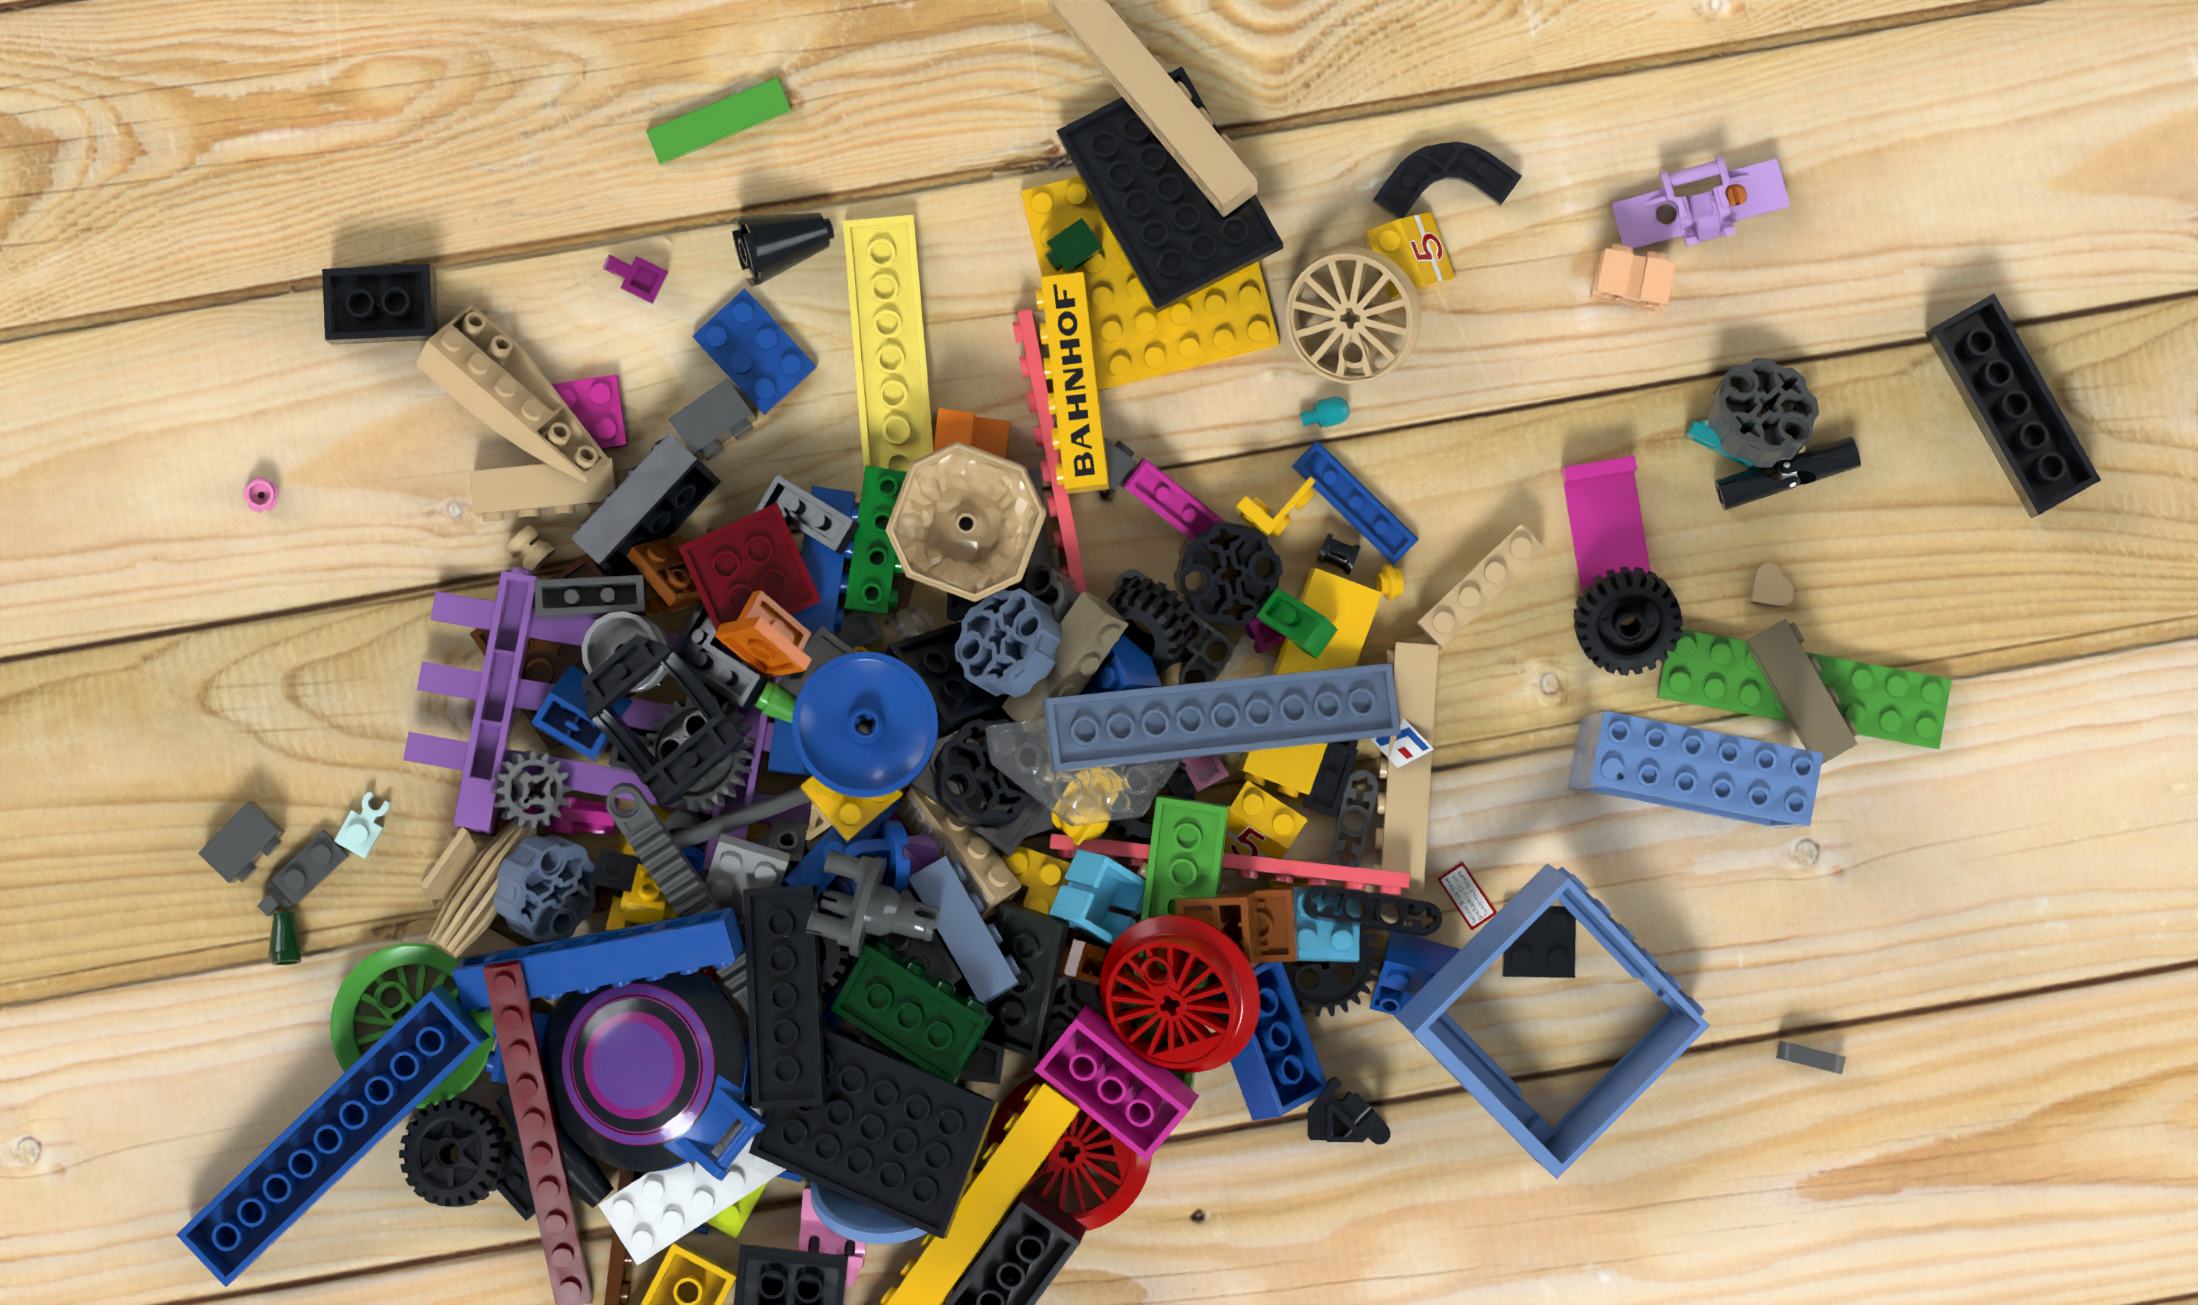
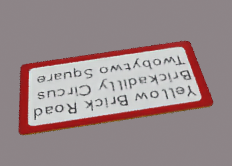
[1438,862,1497,930]

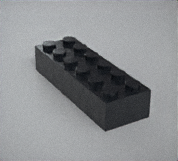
[1925,293,2101,518]

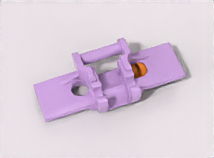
[1611,155,1790,249]

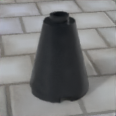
[732,213,834,287]

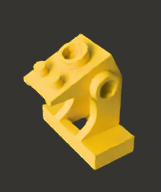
[605,864,680,931]

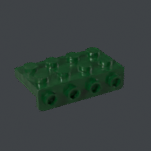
[830,939,994,1083]

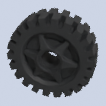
[1573,566,1683,676]
[399,1100,510,1207]

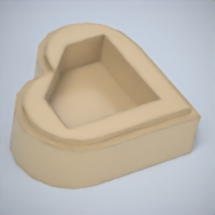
[1750,563,1794,606]

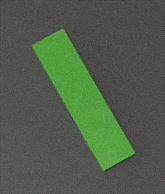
[646,77,792,165]

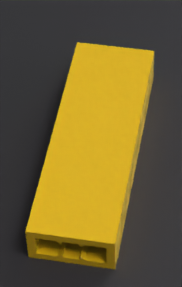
[1237,568,1382,799]

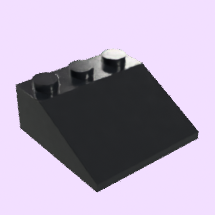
[734,1244,848,1305]

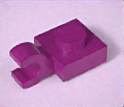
[603,255,668,304]

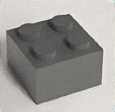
[668,378,757,461]

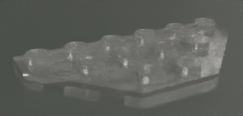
[985,719,1181,827]

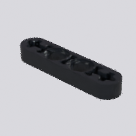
[1302,885,1442,936]

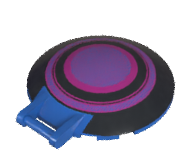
[542,971,767,1181]

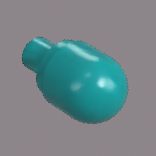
[1300,396,1350,428]

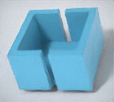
[1049,849,1146,946]

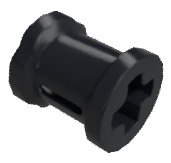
[1316,533,1361,575]

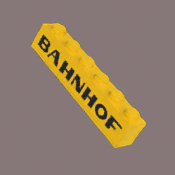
[1036,272,1110,494]

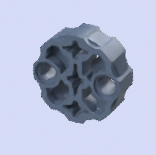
[955,588,1062,698]
[494,834,597,943]

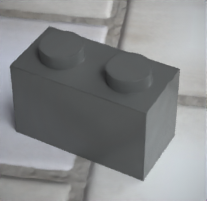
[198,801,285,883]

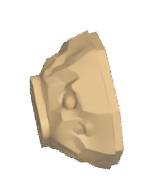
[886,441,1047,602]

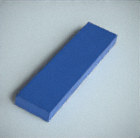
[1291,440,1419,566]

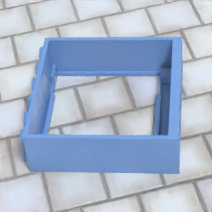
[1568,711,1824,829]
[1394,863,1710,1179]

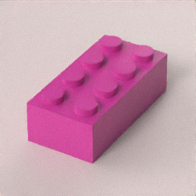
[1034,1004,1199,1161]

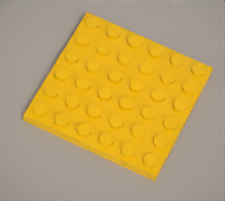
[1020,176,1280,392]

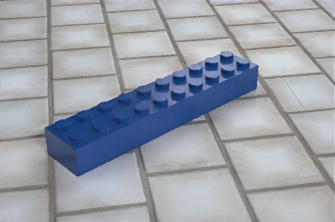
[176,984,490,1287]

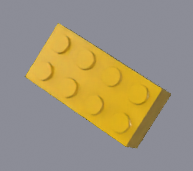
[641,1241,737,1305]

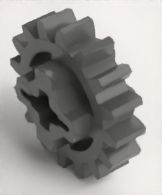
[491,751,571,829]

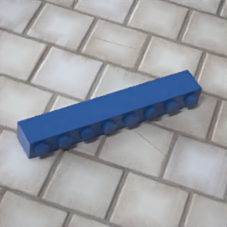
[768,486,860,778]
[452,907,744,1012]

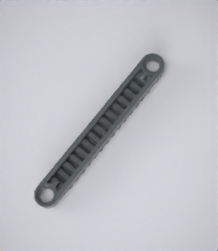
[607,783,748,1015]

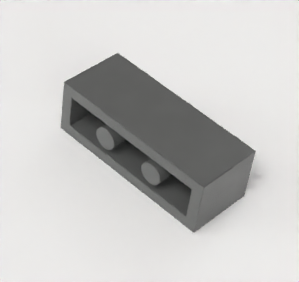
[534,575,647,621]

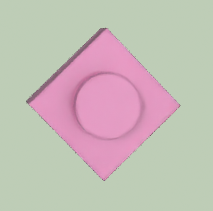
[1179,755,1229,794]

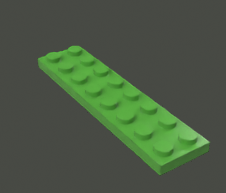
[1657,629,1952,749]
[1128,795,1230,1090]

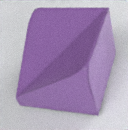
[903,834,938,881]

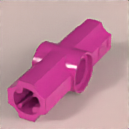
[507,794,618,835]

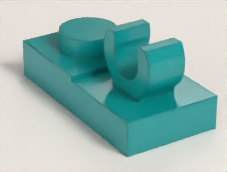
[1684,419,1753,468]

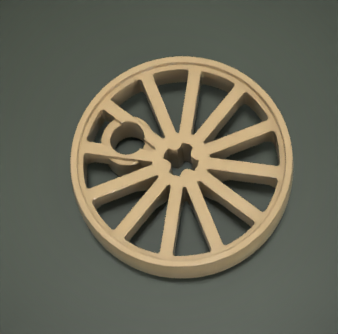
[1286,247,1421,384]

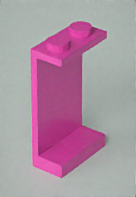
[1561,456,1650,596]

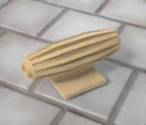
[420,821,538,959]

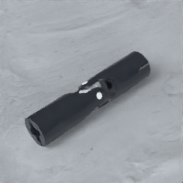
[1715,437,1861,511]

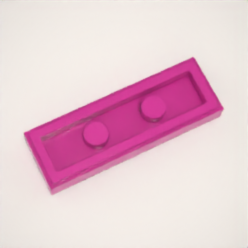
[1121,457,1224,551]

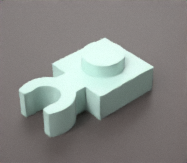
[334,791,391,859]

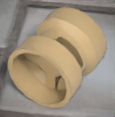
[505,524,556,573]

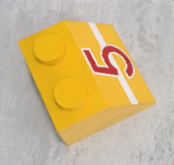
[1364,211,1455,301]
[1224,780,1308,879]

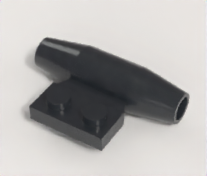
[496,1090,614,1221]

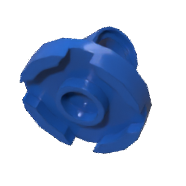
[844,820,910,892]

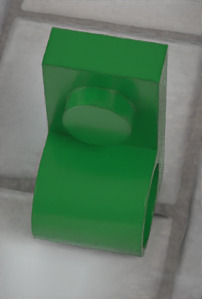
[1256,588,1338,659]

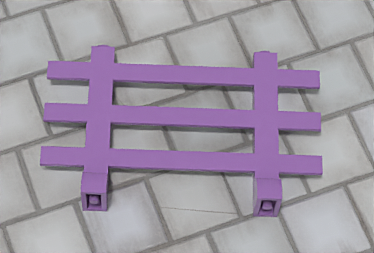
[403,567,812,872]

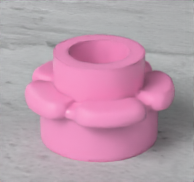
[243,477,279,513]

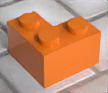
[933,408,1011,459]

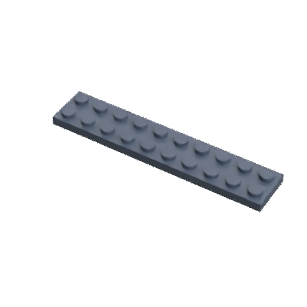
[1042,663,1401,773]

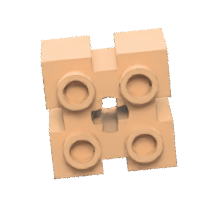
[1590,244,1676,313]

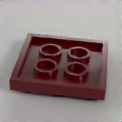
[678,502,822,646]

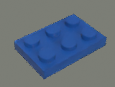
[692,288,817,416]

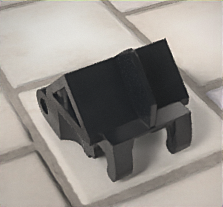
[1307,1077,1391,1145]

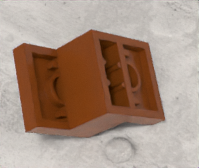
[1176,887,1299,972]

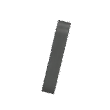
[1329,770,1378,868]

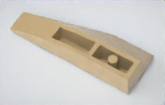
[416,304,610,483]

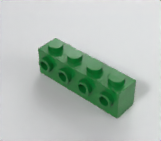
[844,466,907,616]

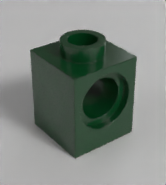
[1045,218,1102,274]

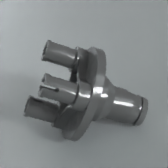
[806,849,940,957]

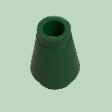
[268,911,304,965]

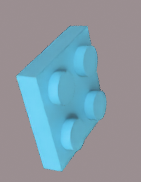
[1288,887,1360,962]

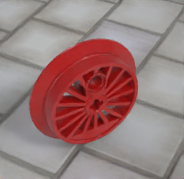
[1100,915,1261,1073]
[987,1074,1152,1231]

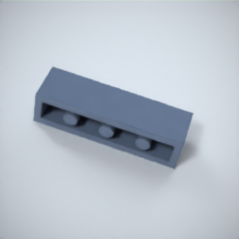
[909,856,1021,1004]

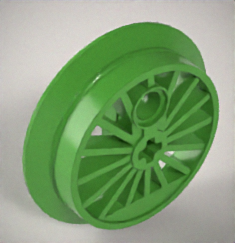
[330,943,495,1109]

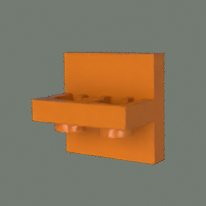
[714,590,812,678]

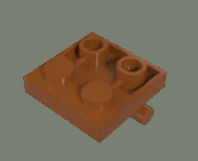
[627,534,701,614]

